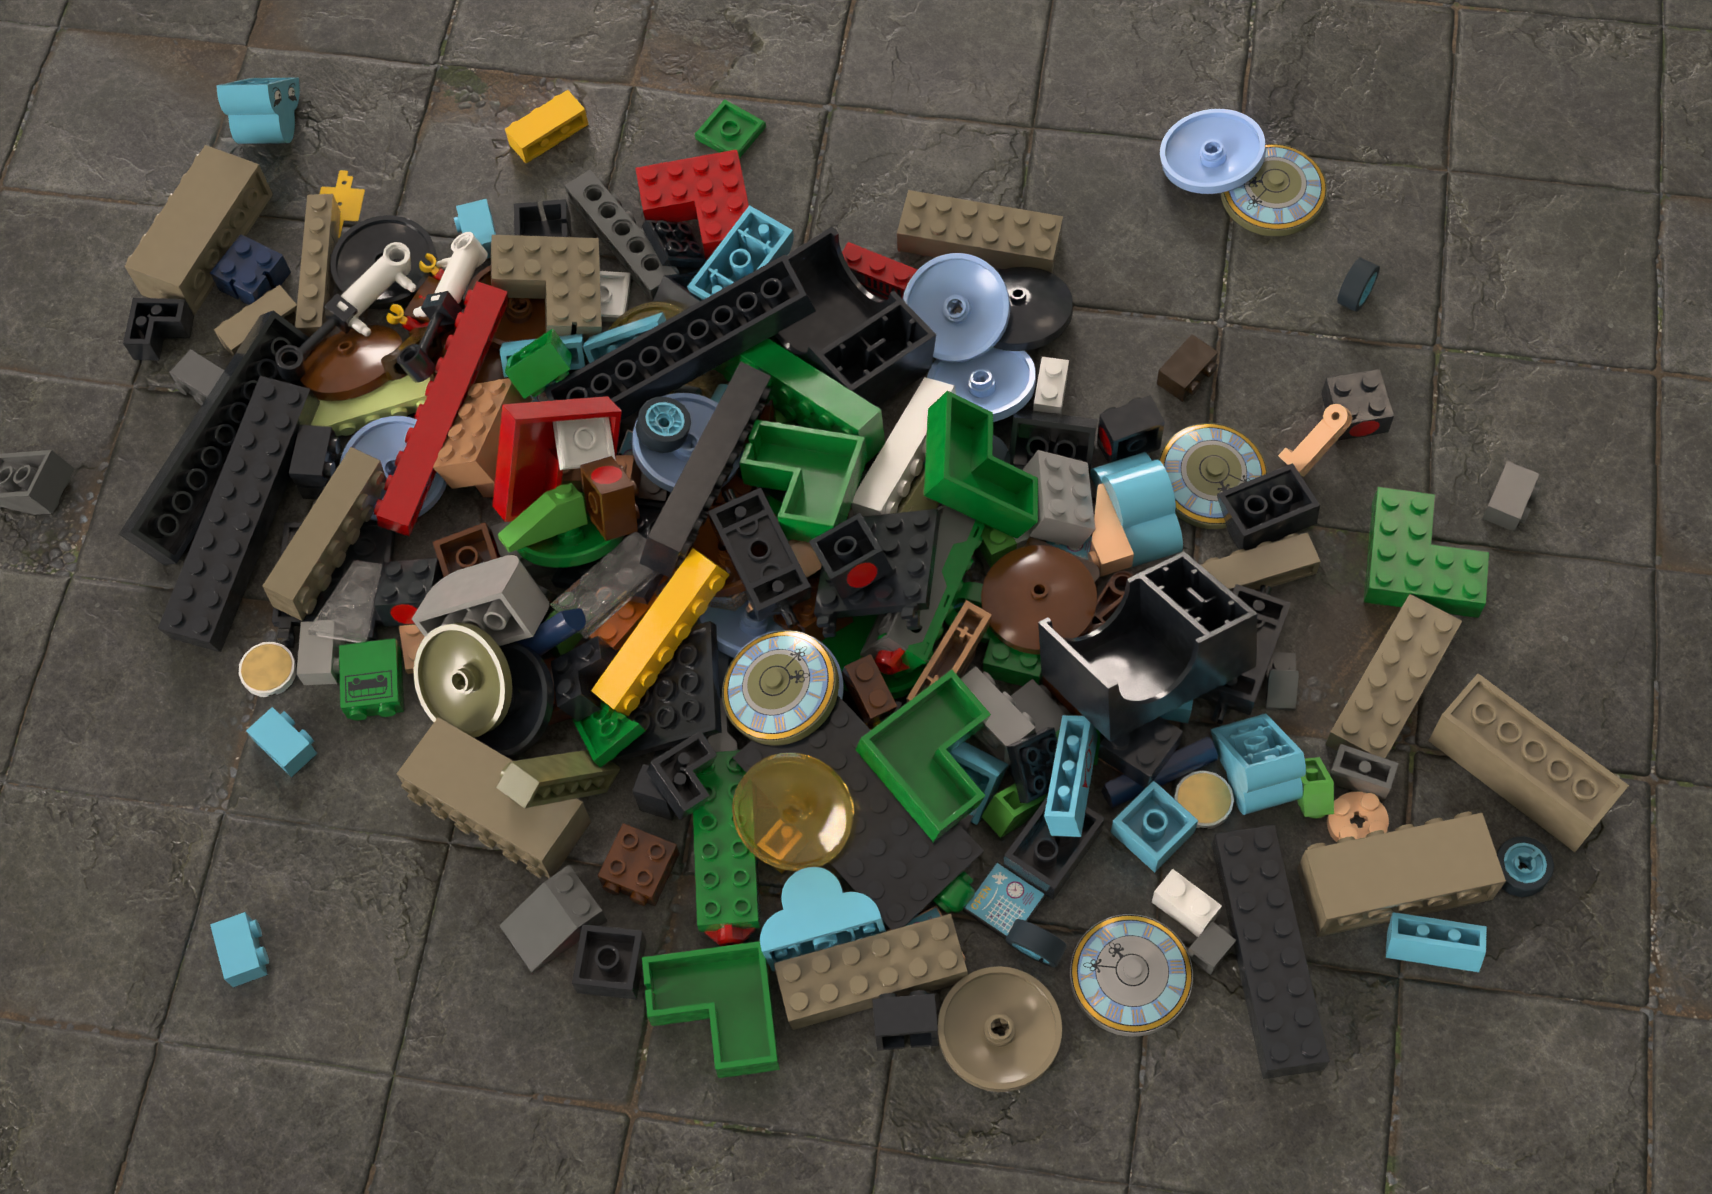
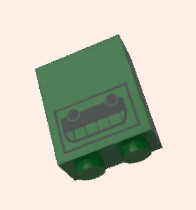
[339,638,404,720]

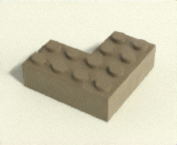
[491,235,602,344]

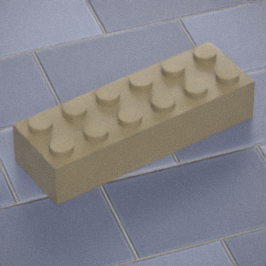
[897,190,1063,274]
[263,447,387,621]
[1325,594,1462,759]
[774,914,968,1030]

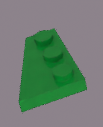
[572,701,646,768]

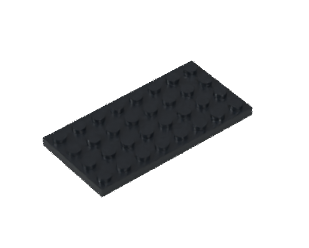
[733,696,984,930]

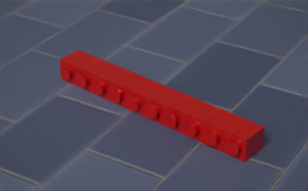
[374,281,508,537]

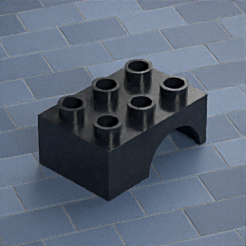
[768,227,936,407]
[1038,552,1257,742]

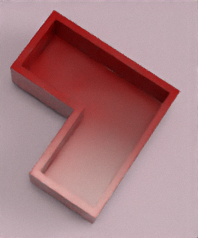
[635,150,749,260]
[493,396,622,522]

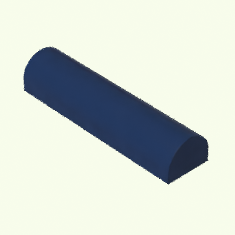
[514,608,586,656]
[1101,737,1218,808]

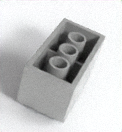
[412,555,549,646]

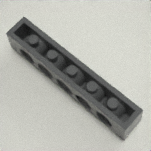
[565,170,679,302]

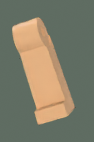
[1278,404,1352,477]

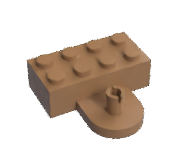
[433,378,532,489]

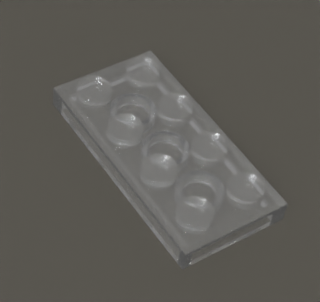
[550,532,660,639]

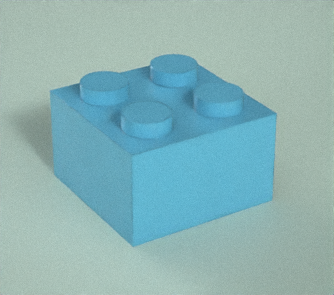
[1111,781,1198,872]

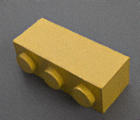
[505,90,589,163]

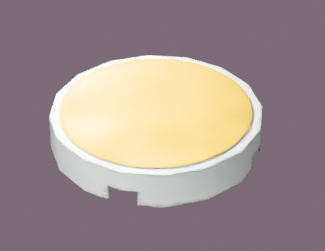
[239,642,297,697]
[1174,771,1234,829]

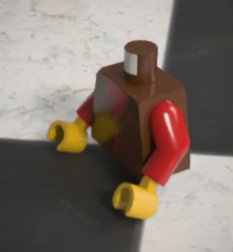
[386,254,465,335]

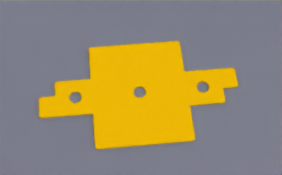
[320,170,365,238]

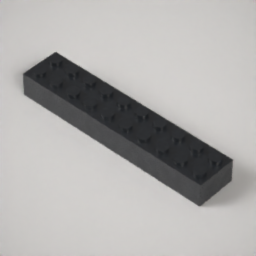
[544,254,816,420]
[119,310,310,565]
[158,376,320,652]

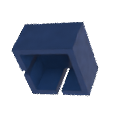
[210,234,291,305]

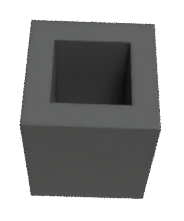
[1188,921,1236,976]

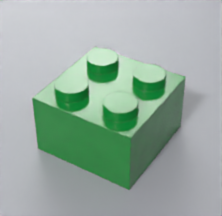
[505,329,572,399]

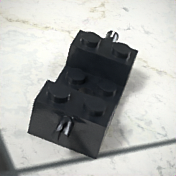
[708,488,811,628]
[1198,584,1291,724]

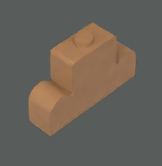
[907,600,992,703]

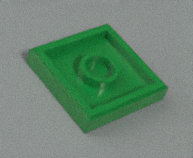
[695,99,766,159]

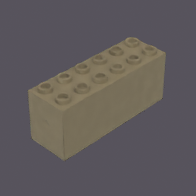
[125,145,273,315]
[1428,673,1629,852]
[397,717,591,878]
[1297,812,1506,937]

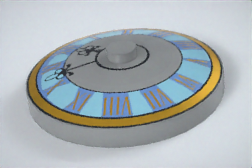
[1070,914,1193,1037]

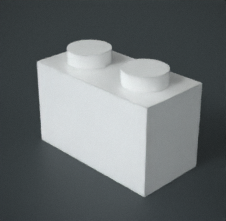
[1033,357,1069,414]
[1152,869,1222,937]

